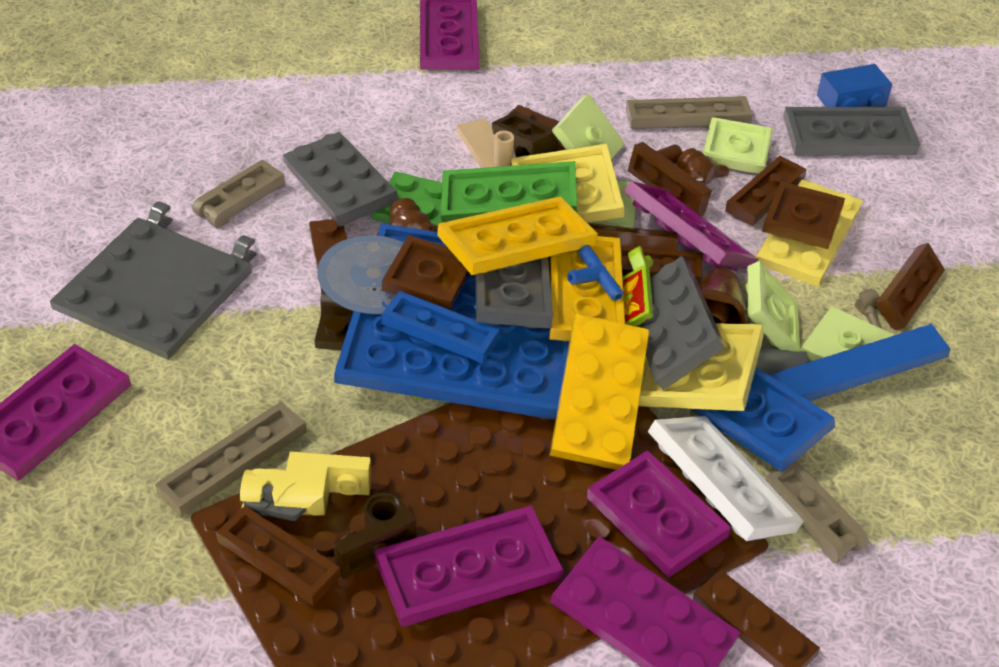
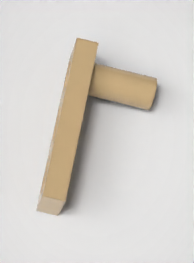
[457,118,514,168]

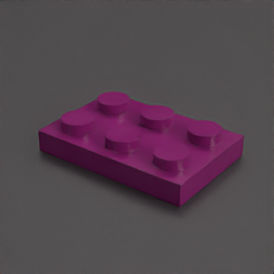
[586,451,731,578]

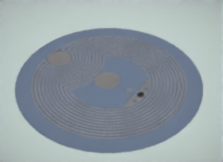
[317,235,404,314]

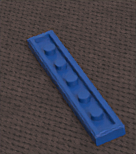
[769,324,950,401]

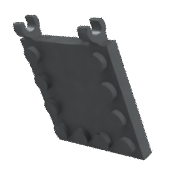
[50,201,257,360]

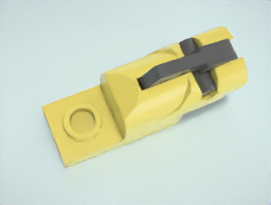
[240,451,371,521]

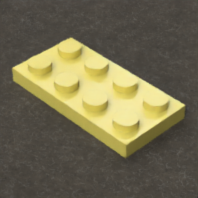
[756,179,863,287]

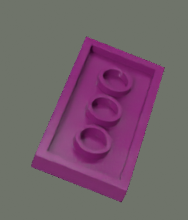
[420,0,479,70]
[624,181,759,271]
[0,344,131,481]
[375,505,563,627]
[550,536,741,667]

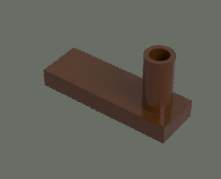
[627,142,712,216]

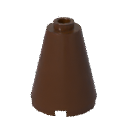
[698,268,749,324]

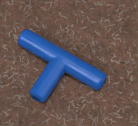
[567,245,624,301]

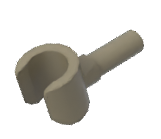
[855,288,882,329]

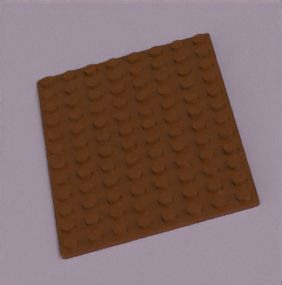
[191,402,768,667]

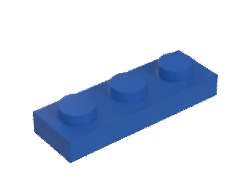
[382,291,500,363]

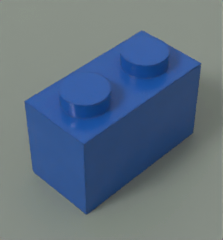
[817,64,892,107]

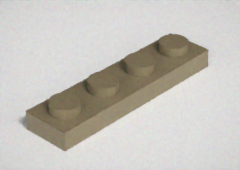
[626,96,753,129]
[155,402,306,517]

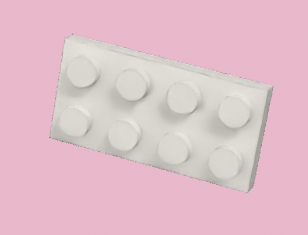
[648,416,804,541]

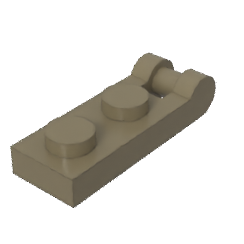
[192,160,285,229]
[765,461,868,563]

